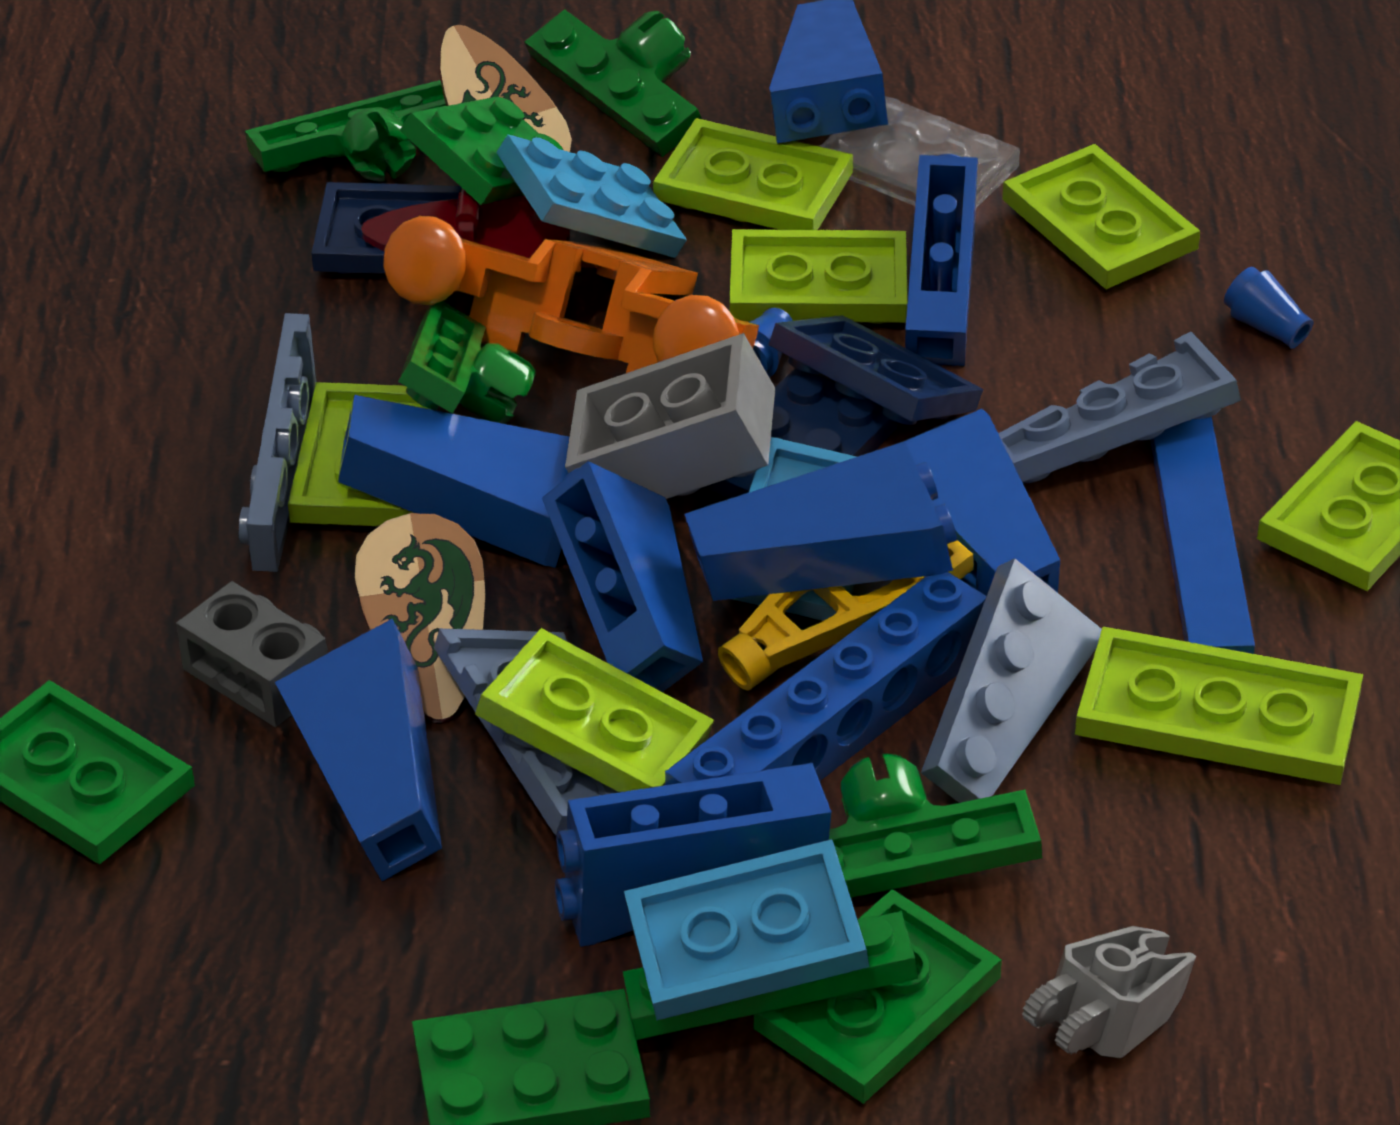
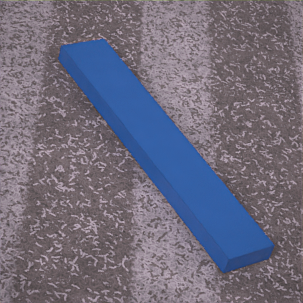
[1150,416,1255,654]

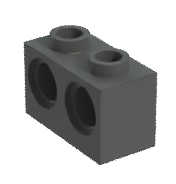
[176,581,328,728]

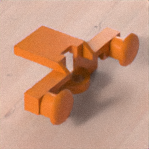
[383,216,759,373]

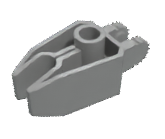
[1022,926,1196,1058]

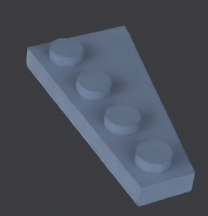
[239,313,317,572]
[998,331,1241,483]
[921,558,1102,803]
[434,628,618,835]

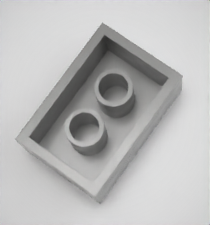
[565,333,775,499]

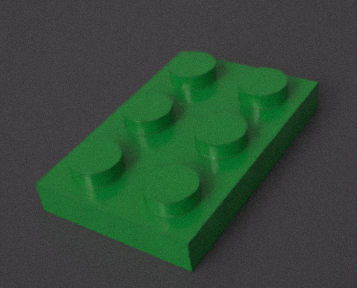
[399,96,563,205]
[0,680,195,865]
[754,889,1002,1104]
[412,989,650,1125]

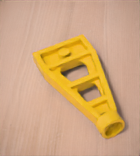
[718,540,974,691]

